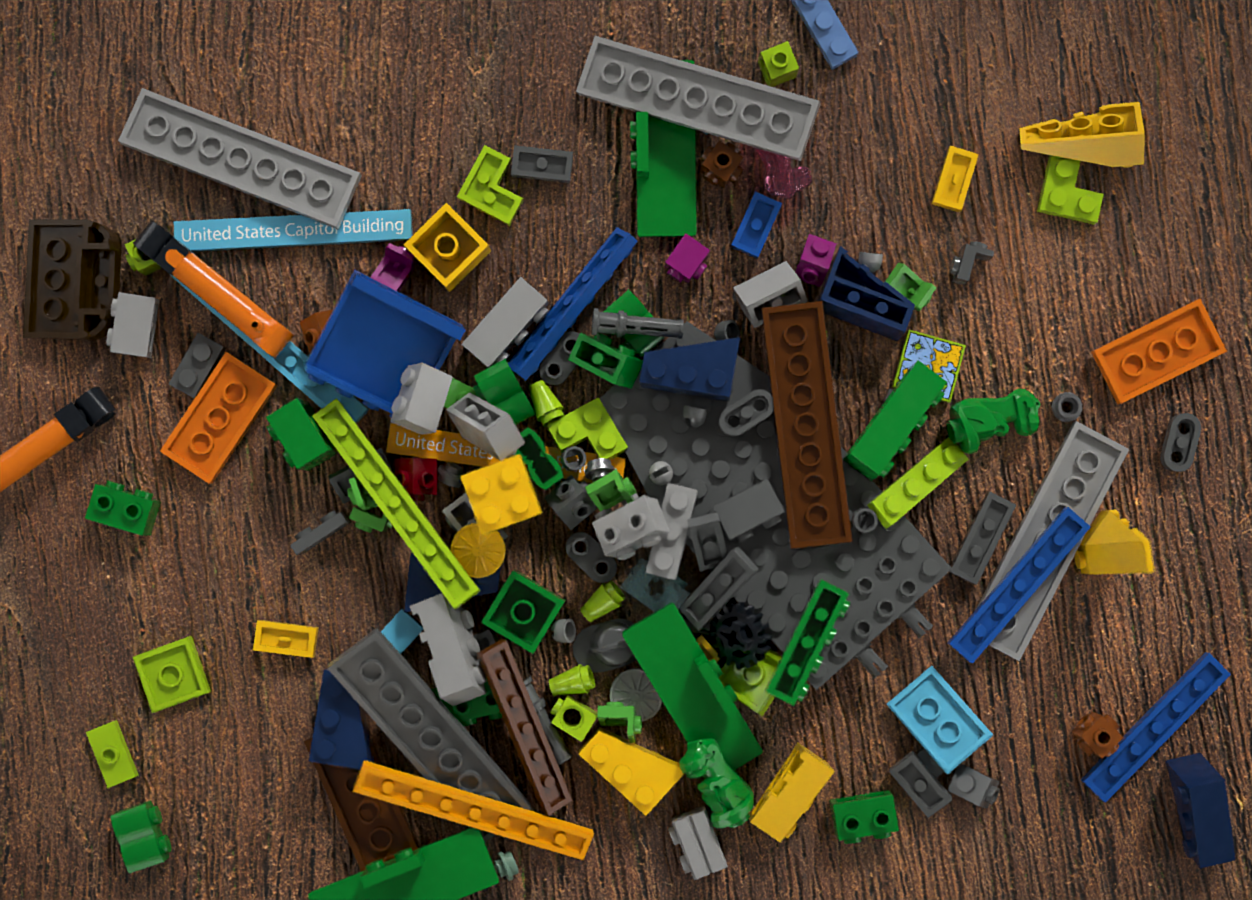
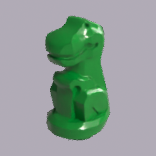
[946,388,1040,454]
[679,738,754,829]

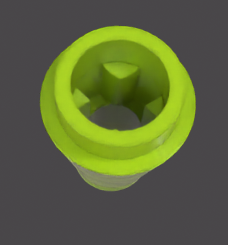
[528,380,564,427]
[580,580,625,623]
[549,664,595,696]

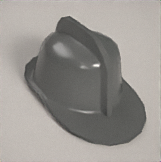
[573,619,636,673]

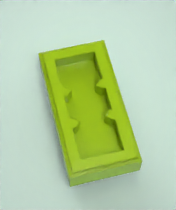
[86,720,139,788]

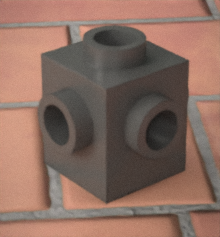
[544,475,597,530]

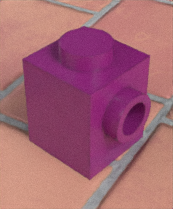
[664,233,710,284]

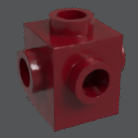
[394,458,438,501]

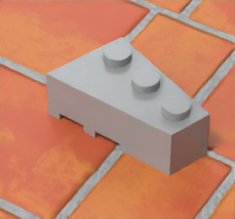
[410,593,486,706]

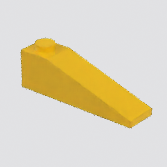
[1020,102,1145,168]
[1074,510,1154,575]

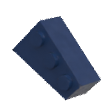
[818,246,915,341]
[639,337,740,402]
[404,552,504,613]
[309,668,375,769]
[1166,753,1236,869]

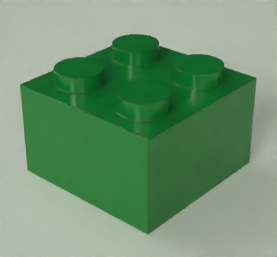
[266,398,339,471]
[481,569,566,654]

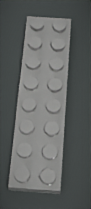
[576,36,821,161]
[118,88,362,230]
[975,421,1129,661]

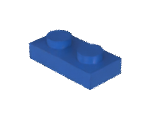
[731,191,782,259]

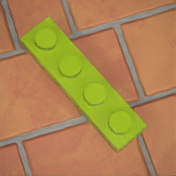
[867,437,969,529]

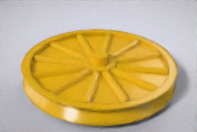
[450,523,506,578]

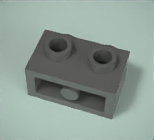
[713,479,785,543]

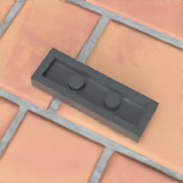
[949,491,1016,585]
[679,547,759,631]

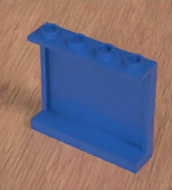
[304,269,466,418]

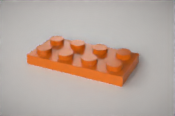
[1091,299,1227,405]
[160,352,278,484]

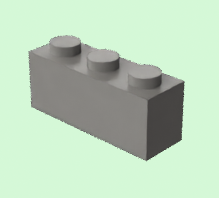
[462,277,549,368]
[446,392,525,461]
[646,483,698,580]

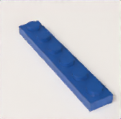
[508,227,638,380]
[947,507,1091,664]
[1080,652,1231,803]

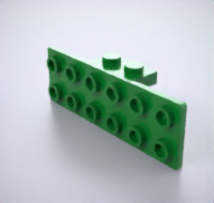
[630,60,697,237]
[622,602,763,770]
[308,827,499,900]

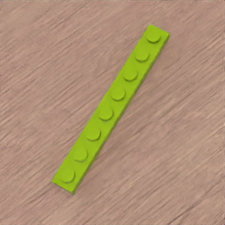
[312,398,480,609]

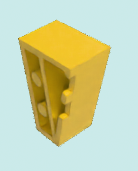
[578,727,684,816]
[749,742,835,843]

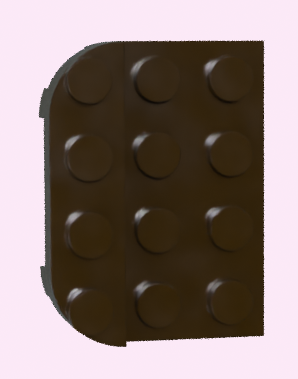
[23,219,121,341]

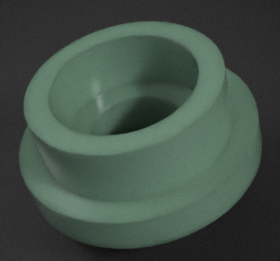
[494,851,519,881]

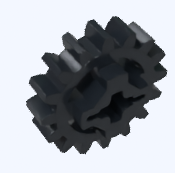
[709,602,772,669]

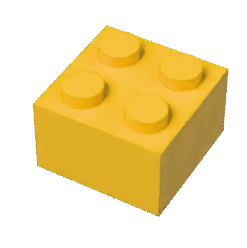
[403,203,491,292]
[460,454,543,535]

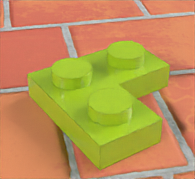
[457,145,524,226]
[1037,155,1104,224]
[547,397,628,460]

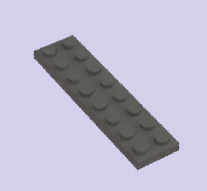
[327,628,531,842]

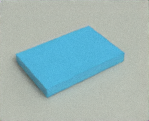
[886,666,993,775]

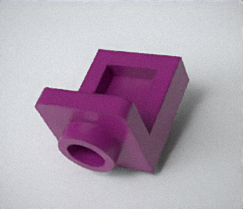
[795,234,837,287]
[371,243,415,292]

